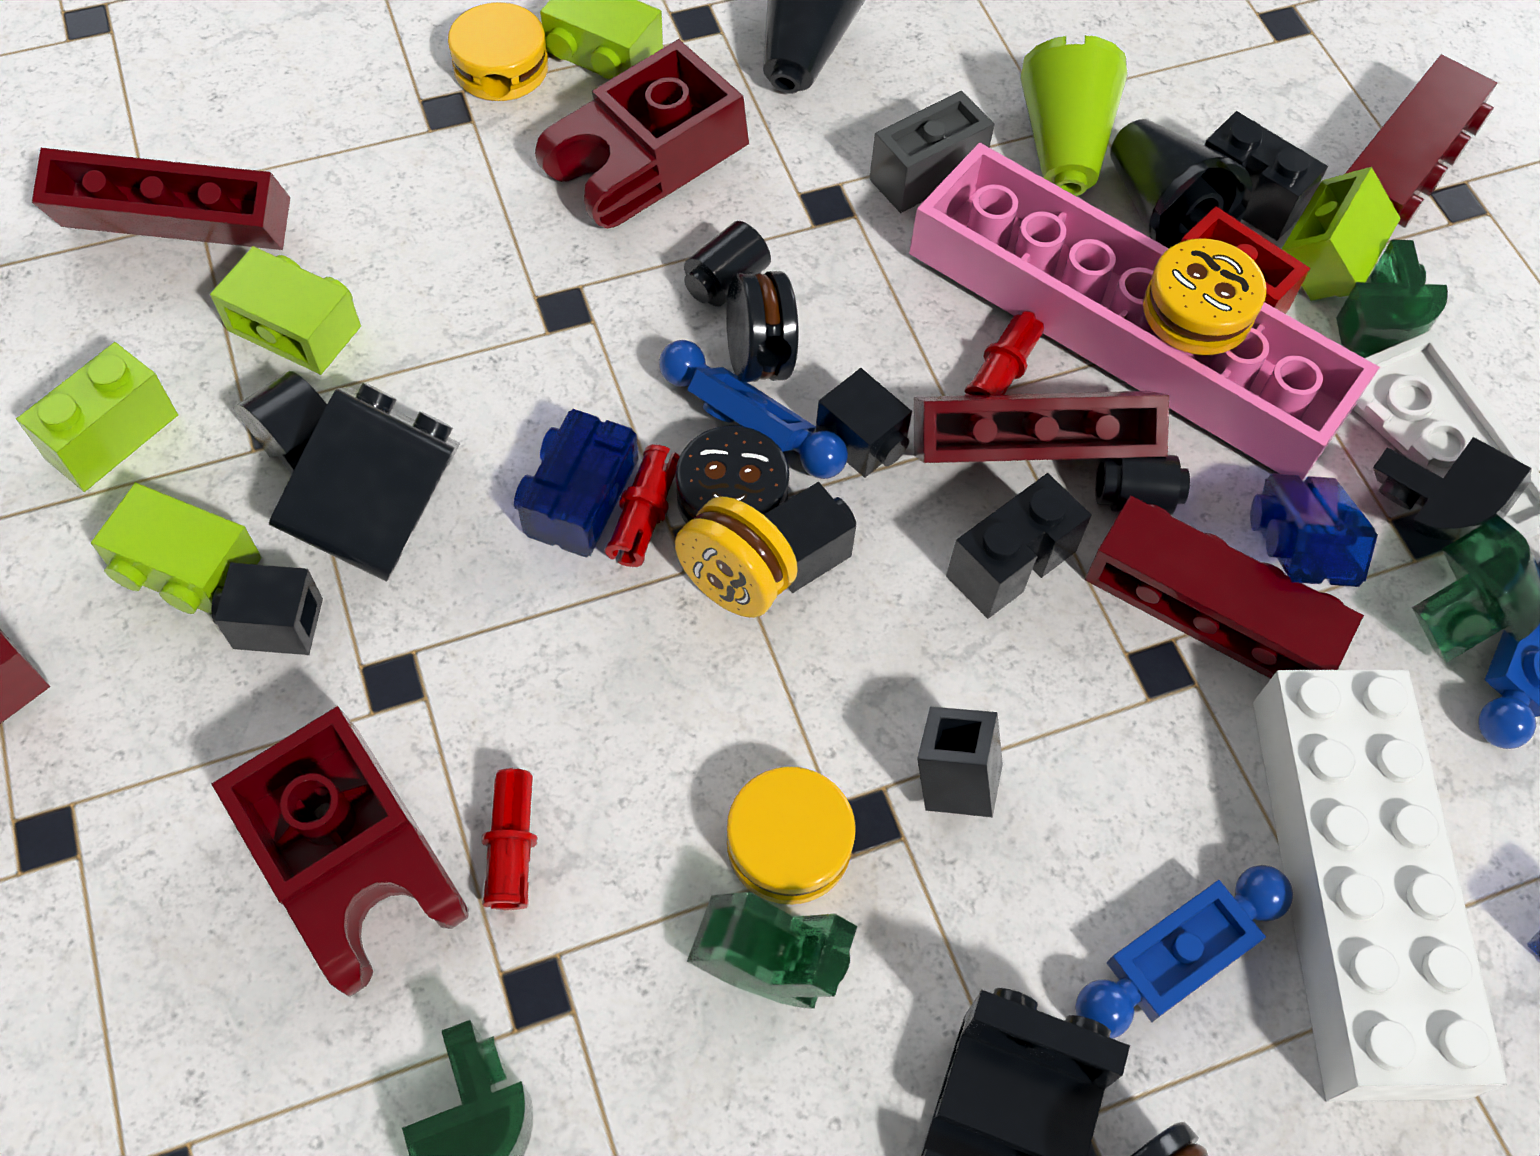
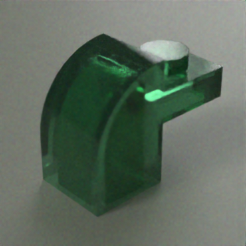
[1336,239,1448,358]
[1412,515,1540,663]
[686,892,858,1009]
[402,1020,533,1156]

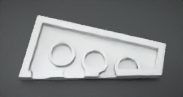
[1353,329,1540,548]

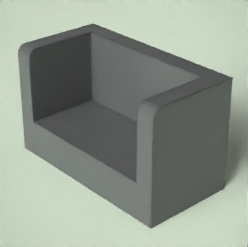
[870,90,995,213]

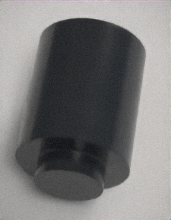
[684,221,771,306]

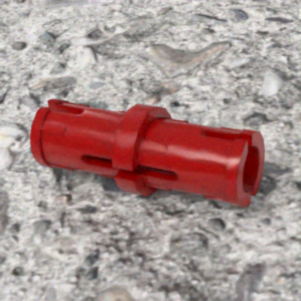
[605,444,680,567]

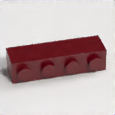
[1345,54,1498,228]
[32,148,290,250]
[914,391,1169,463]
[1085,495,1364,679]

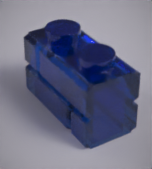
[514,409,639,558]
[1250,473,1378,587]

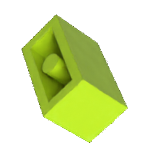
[540,0,663,79]
[1282,167,1400,301]
[210,246,361,375]
[16,342,178,492]
[91,482,262,614]

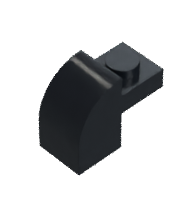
[233,371,327,474]
[1373,437,1532,540]

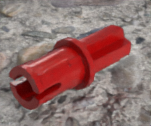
[964,311,1044,396]
[481,768,538,910]

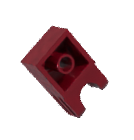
[535,39,749,229]
[211,706,469,997]

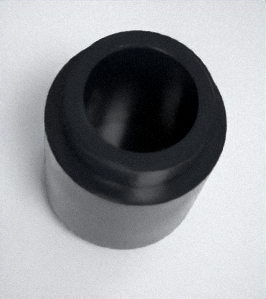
[1095,455,1190,515]

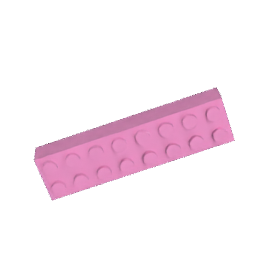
[909,142,1380,485]

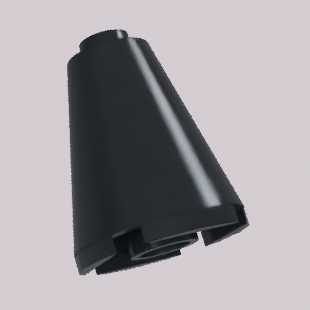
[763,0,865,94]
[1110,119,1253,248]

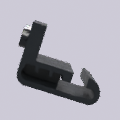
[269,382,460,582]
[921,988,1130,1156]

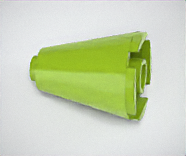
[1020,35,1128,196]

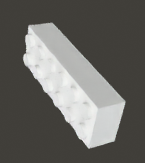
[1253,670,1508,1102]

